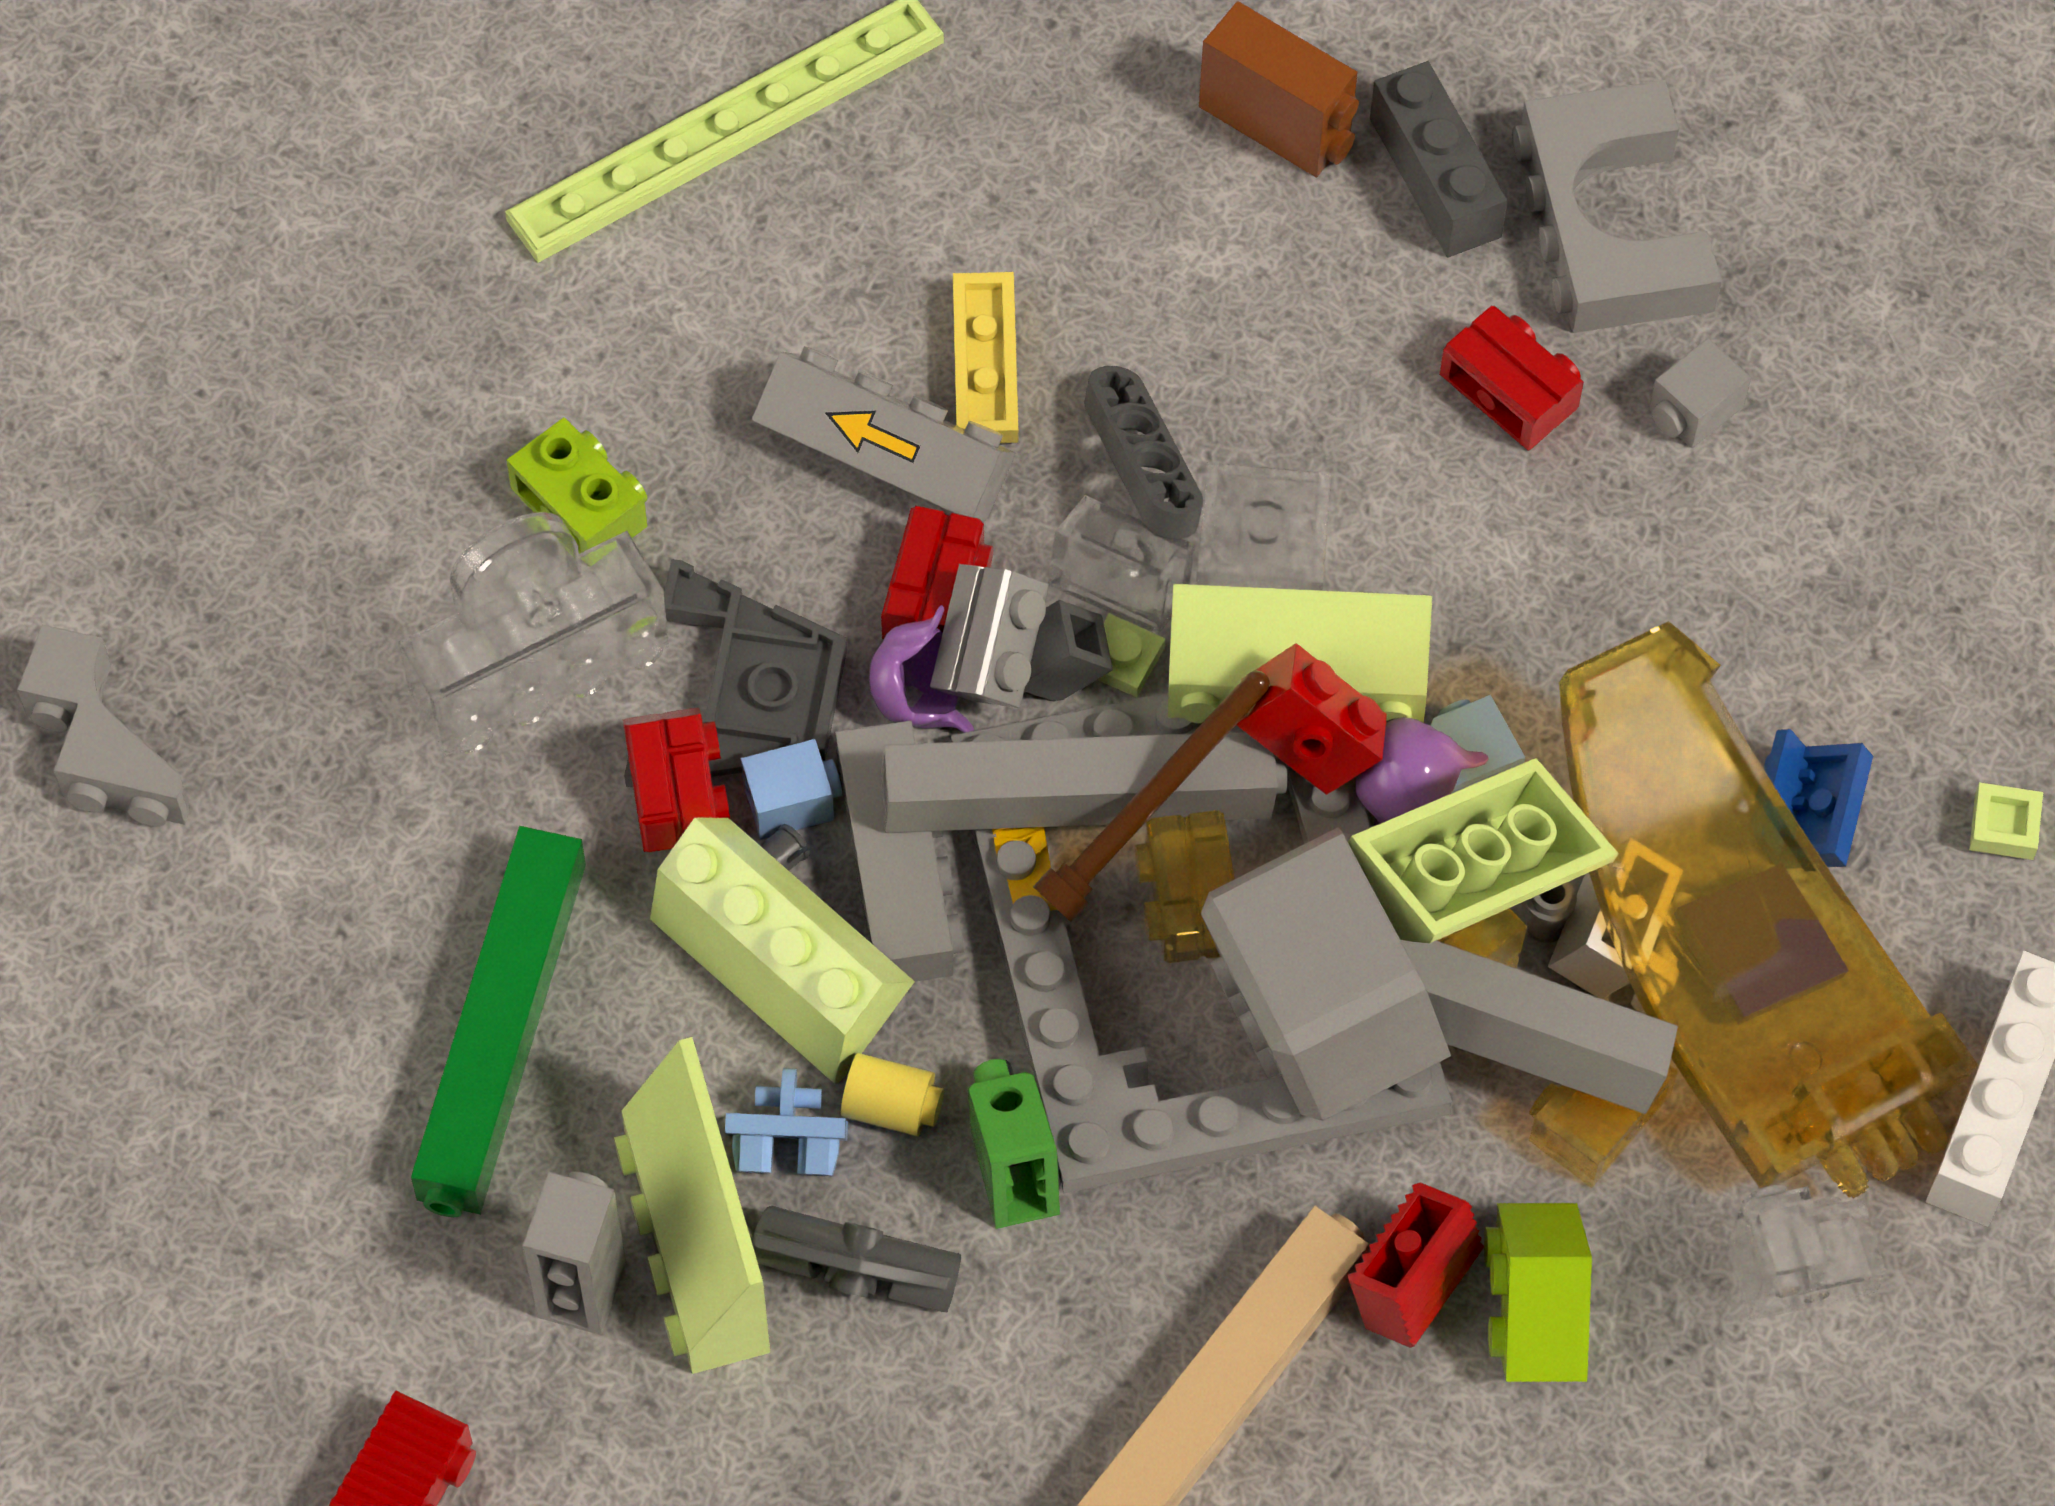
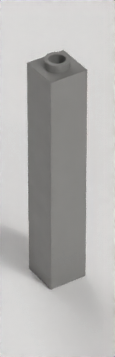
[881,732,1287,833]
[1401,940,1678,1114]

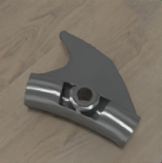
[751,1206,961,1313]

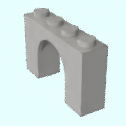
[1512,80,1722,333]

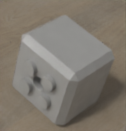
[1201,827,1451,1121]

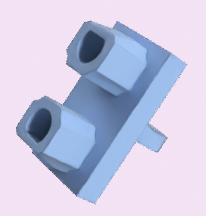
[725,1068,848,1176]

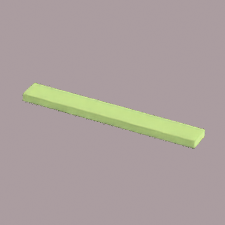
[505,0,944,263]

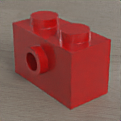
[1236,643,1387,795]

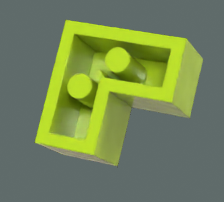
[1484,1203,1592,1382]

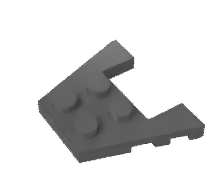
[624,559,847,788]

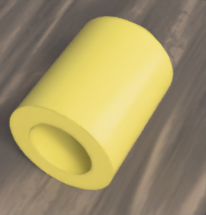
[841,1053,944,1136]

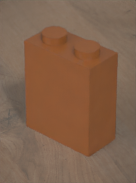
[1199,1,1359,178]

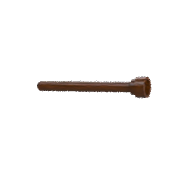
[1033,671,1270,922]

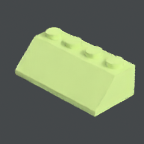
[1168,584,1432,723]
[1348,758,1619,944]
[650,818,915,1084]

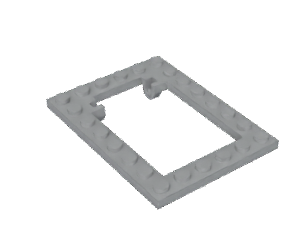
[951,693,1452,1194]

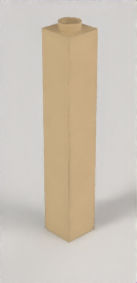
[1077,1206,1369,1506]

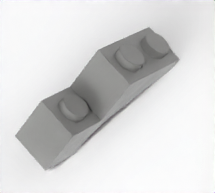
[17,624,190,826]

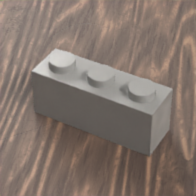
[523,1172,626,1335]

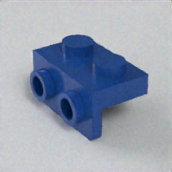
[1750,729,1873,869]

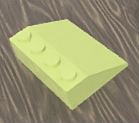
[614,1037,770,1374]

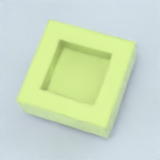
[1097,613,1165,698]
[1969,782,2043,860]

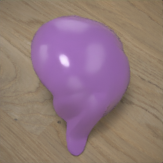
[869,605,974,733]
[1356,717,1489,827]

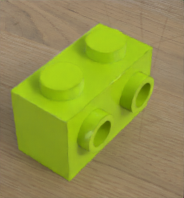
[506,417,648,570]

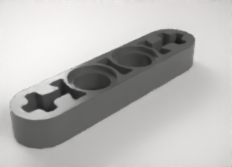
[1084,366,1204,539]

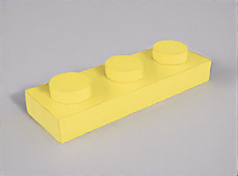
[953,272,1019,443]

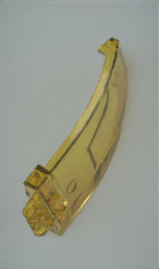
[1559,621,1979,1199]

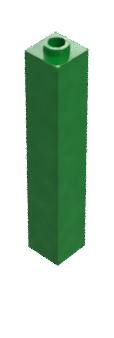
[411,826,586,1218]

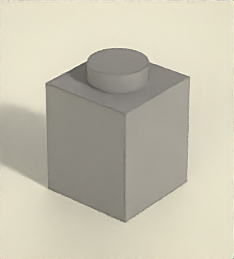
[1649,338,1752,448]

